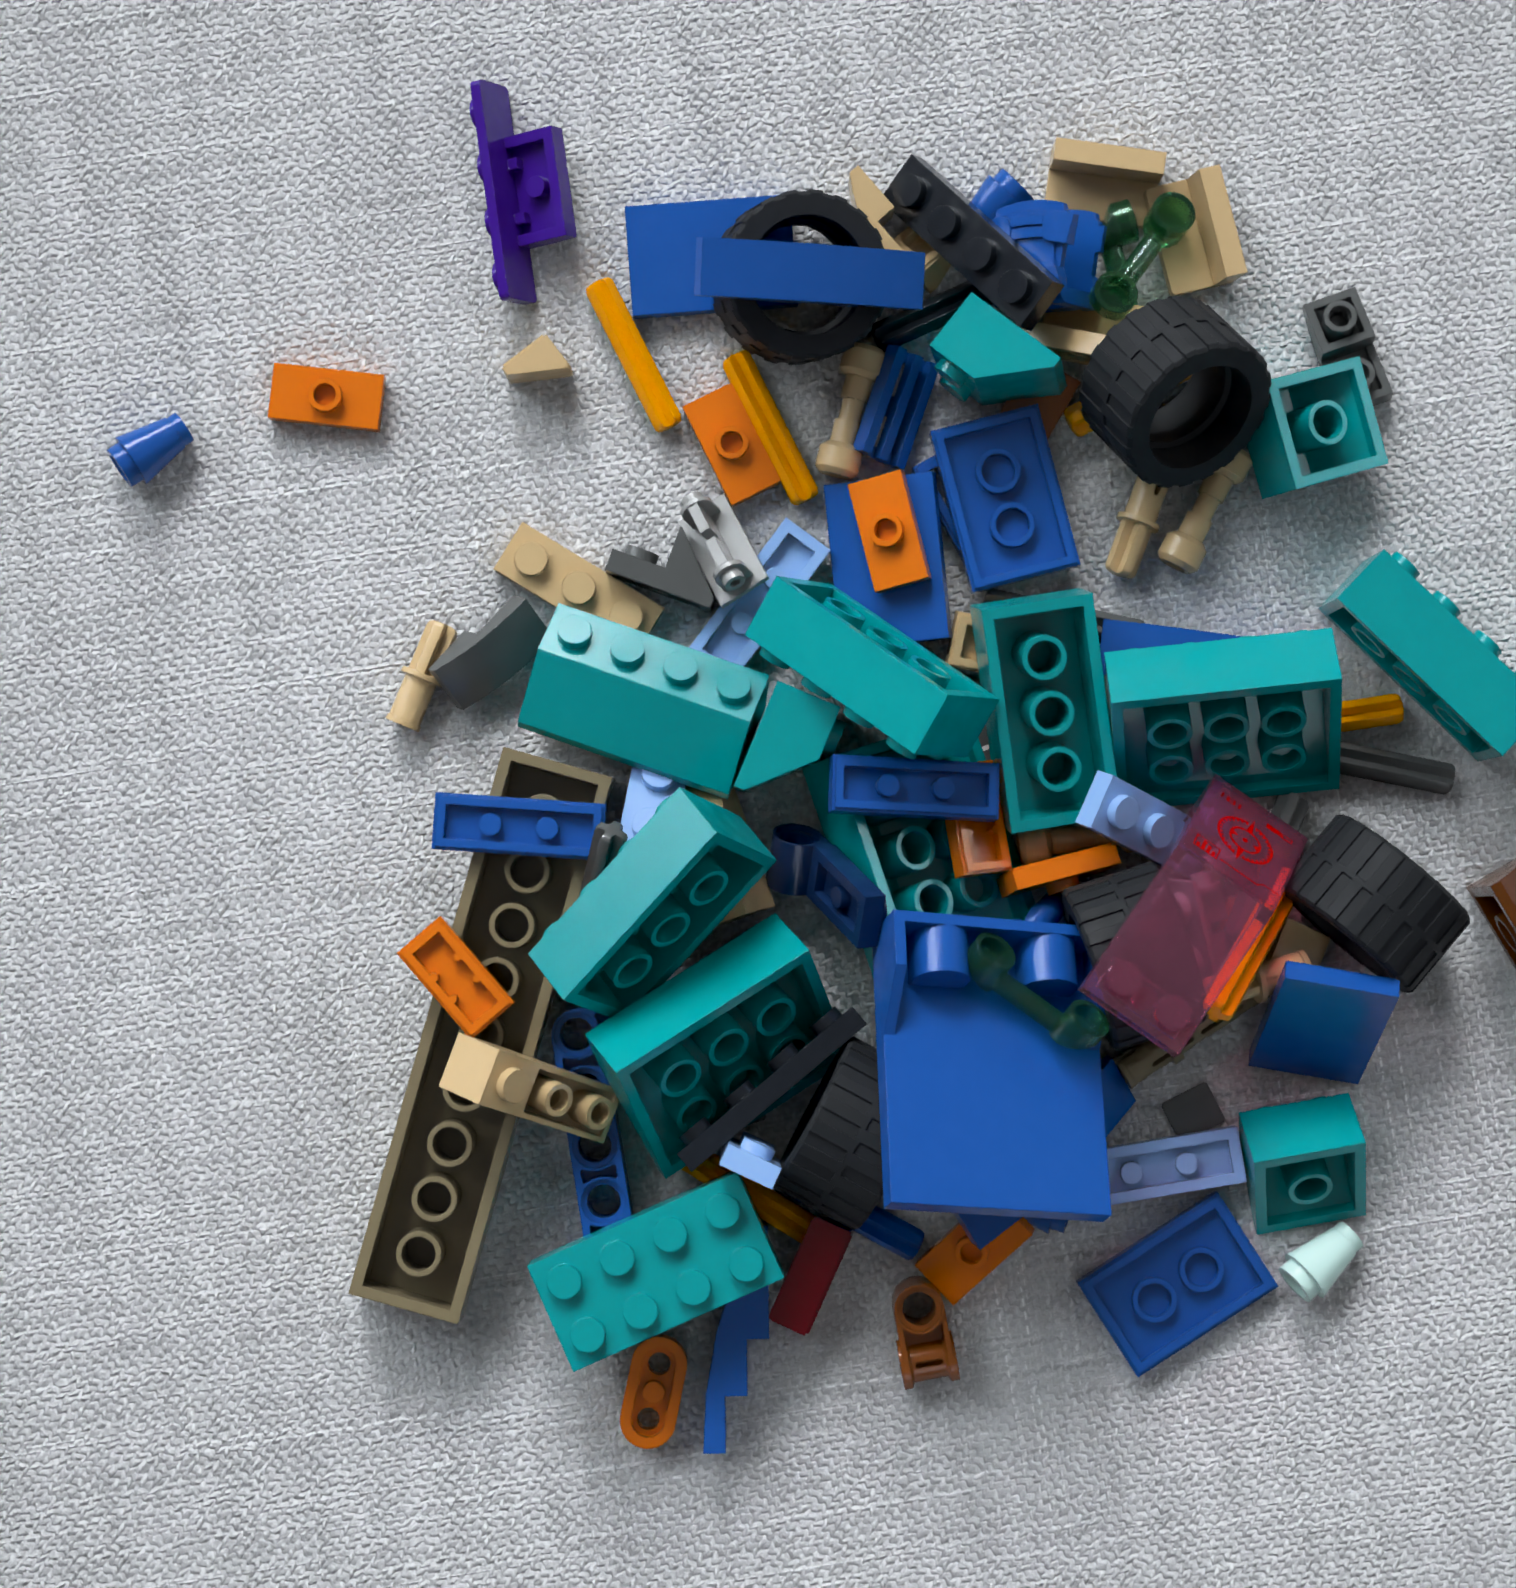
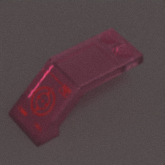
[1078,774,1308,1057]

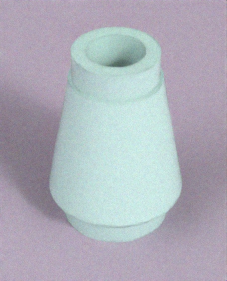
[1279,1221,1363,1302]

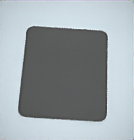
[1162,1082,1225,1135]

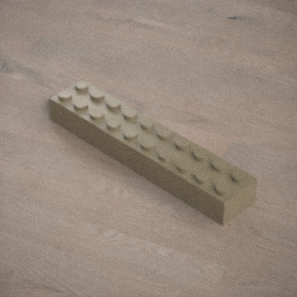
[348,747,615,1324]

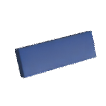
[828,754,1000,822]
[431,792,607,860]

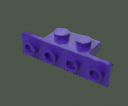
[469,79,577,305]

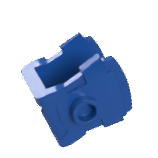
[992,200,1107,313]

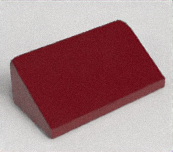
[769,1217,853,1336]

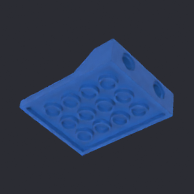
[872,909,1112,1222]

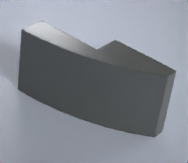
[1302,287,1393,406]
[428,595,547,710]

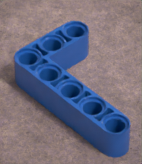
[551,1007,634,1237]

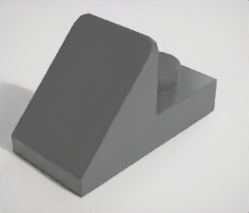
[605,527,715,613]

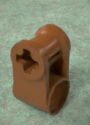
[892,1276,960,1390]

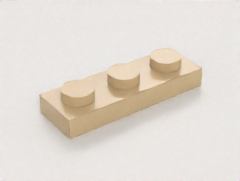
[494,522,665,634]

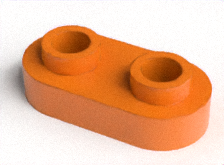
[620,1334,687,1449]

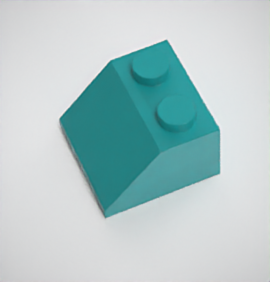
[929,292,1067,406]
[1247,356,1389,499]
[734,681,846,793]
[1238,1093,1366,1235]

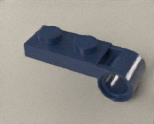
[766,823,887,949]

